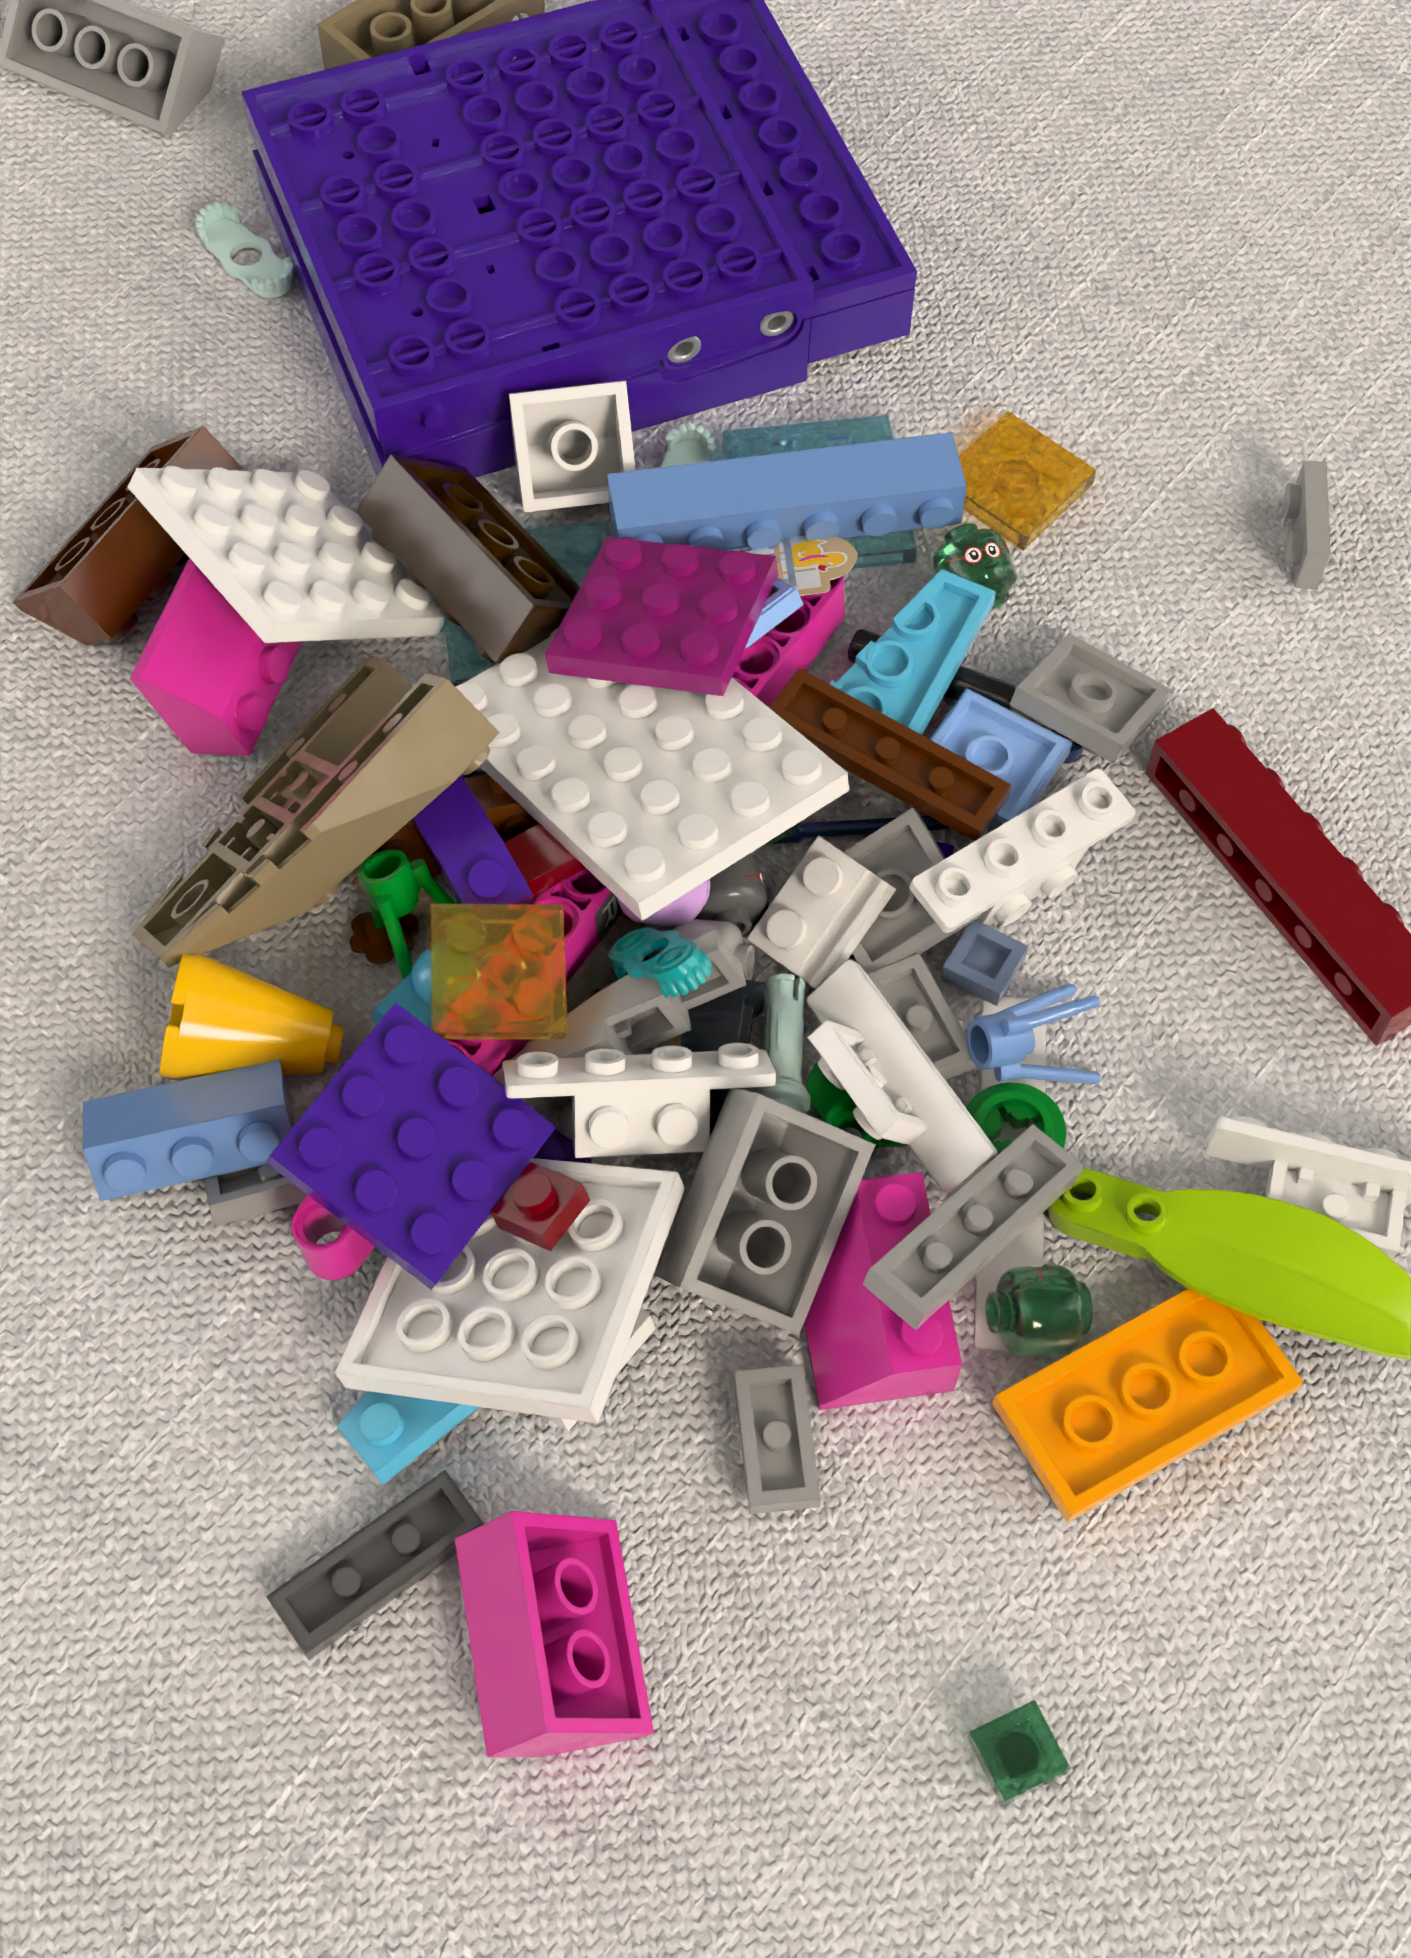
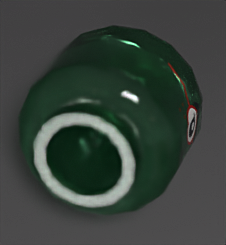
[933,523,1017,611]
[985,1265,1093,1356]

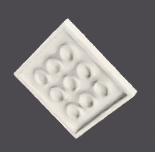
[128,466,447,643]
[335,1158,685,1424]

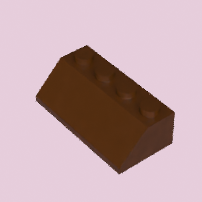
[12,426,245,645]

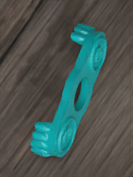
[608,928,713,998]

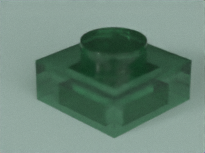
[967,1700,1071,1807]

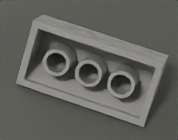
[0,0,225,135]

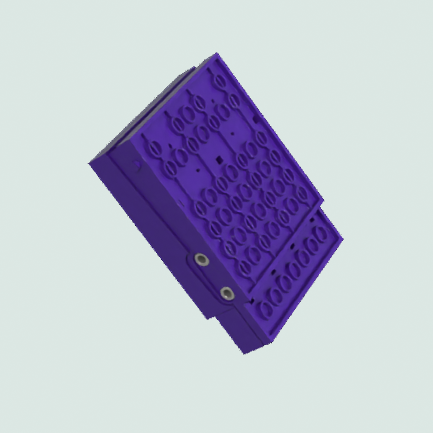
[241,0,917,478]

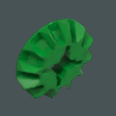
[966,1082,1066,1155]

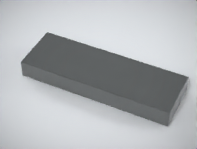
[266,1470,484,1660]

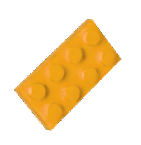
[992,1288,1303,1523]

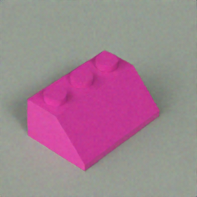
[130,558,303,756]
[804,1172,962,1410]
[455,1511,654,1758]

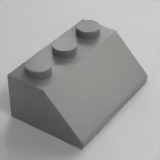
[654,1088,876,1335]

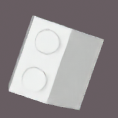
[509,380,636,513]

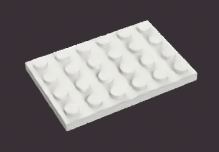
[456,628,849,921]

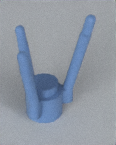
[967,983,1101,1084]

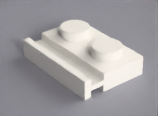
[747,835,897,989]

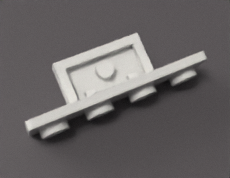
[909,769,1136,933]
[807,960,998,1195]
[502,1043,776,1158]
[1205,1116,1411,1260]

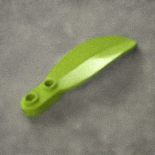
[1048,1168,1411,1359]

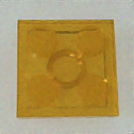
[959,411,1096,551]
[429,904,567,1039]

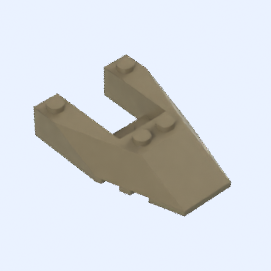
[132,655,500,967]

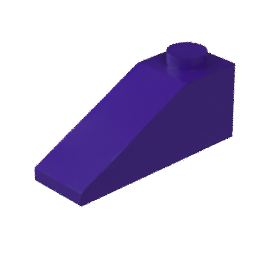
[410,775,533,939]

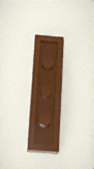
[769,668,1011,841]

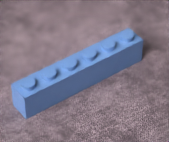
[607,432,967,550]

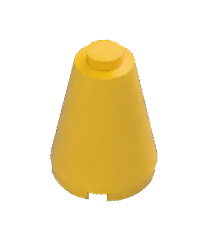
[159,954,344,1080]

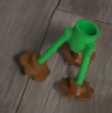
[349,849,500,980]

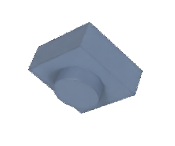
[941,920,1029,1006]

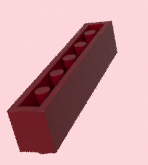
[1145,708,1411,1046]

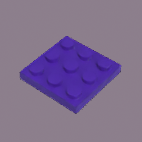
[266,1002,556,1290]

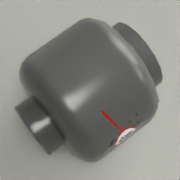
[694,853,769,936]

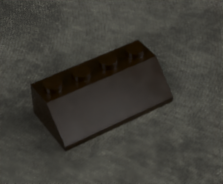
[356,455,580,664]

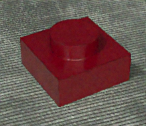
[490,1162,590,1252]

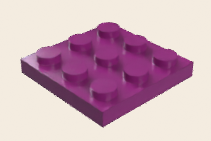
[545,537,778,696]

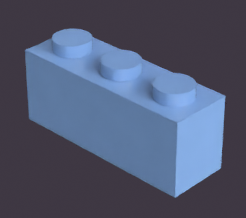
[83,1059,295,1201]

